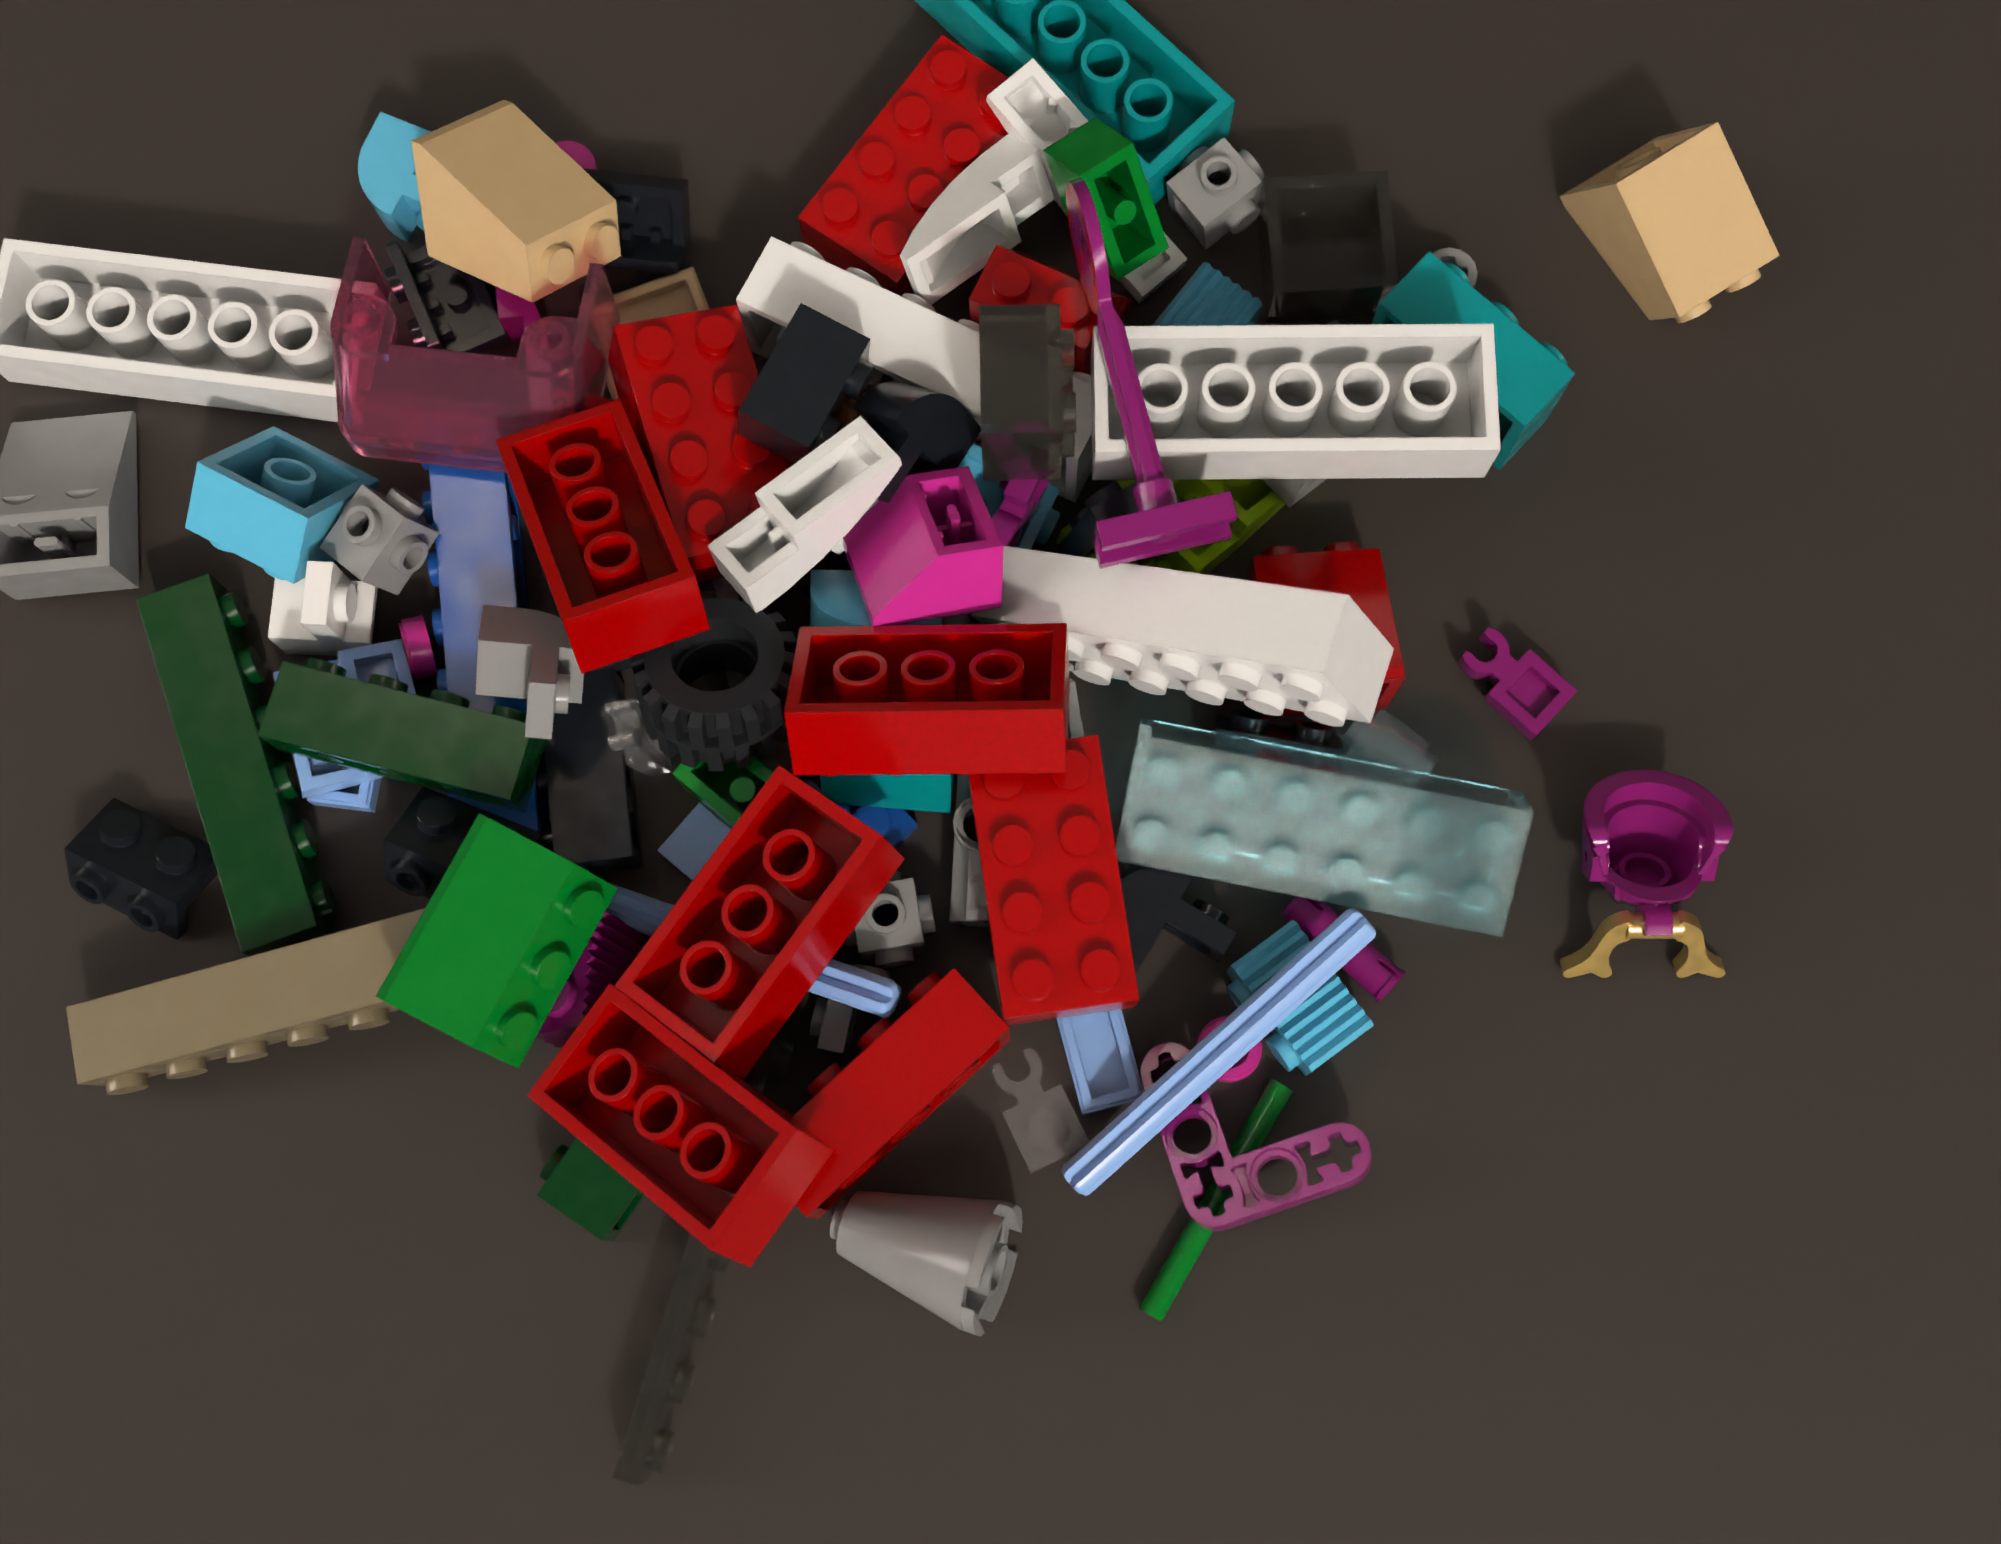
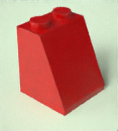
[969,245,1133,376]
[1247,542,1405,718]

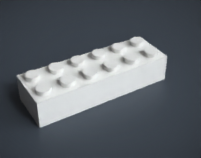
[736,236,1092,503]
[0,238,387,425]
[1091,324,1501,480]
[971,546,1394,727]

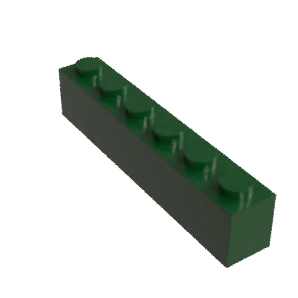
[136,573,338,956]

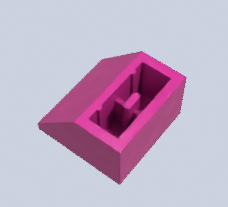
[843,466,1003,626]

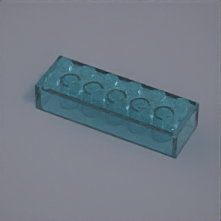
[1115,717,1534,937]

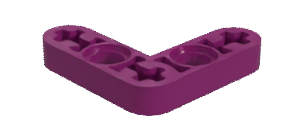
[1140,1042,1372,1232]

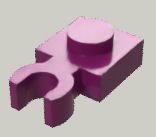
[992,438,1056,547]
[1458,627,1578,741]

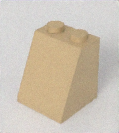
[411,100,621,303]
[1559,122,1780,324]

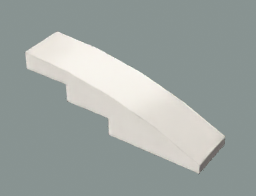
[986,58,1187,304]

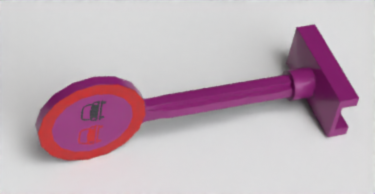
[1066,178,1237,569]

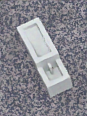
[900,133,1054,305]
[707,416,902,613]

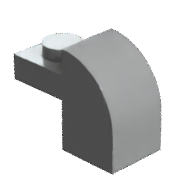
[475,605,584,739]

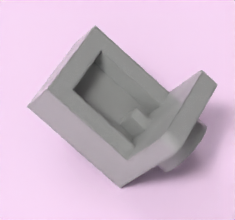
[810,964,903,1059]

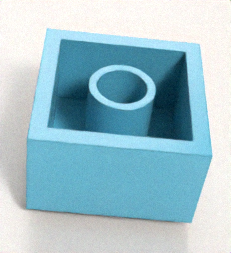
[185,426,380,584]

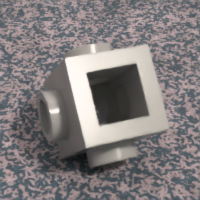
[1166,137,1265,249]
[320,484,440,595]
[845,871,936,969]

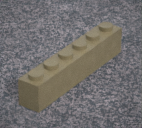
[66,908,425,1095]

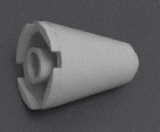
[829,1191,1023,1337]

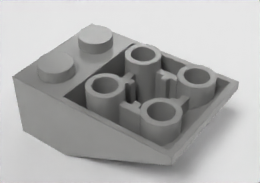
[0,411,139,600]

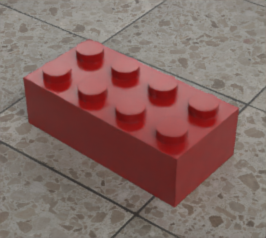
[798,35,1009,296]
[608,304,788,583]
[495,399,710,674]
[784,623,1070,776]
[968,735,1139,1025]
[615,765,905,1079]
[783,968,1010,1219]
[527,983,834,1267]

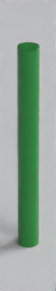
[1139,1079,1293,1322]

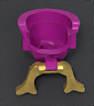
[1560,770,1734,978]

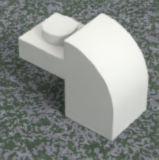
[268,561,378,656]

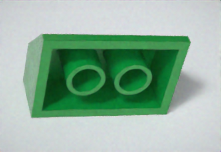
[376,813,618,1069]

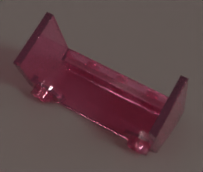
[330,237,620,473]

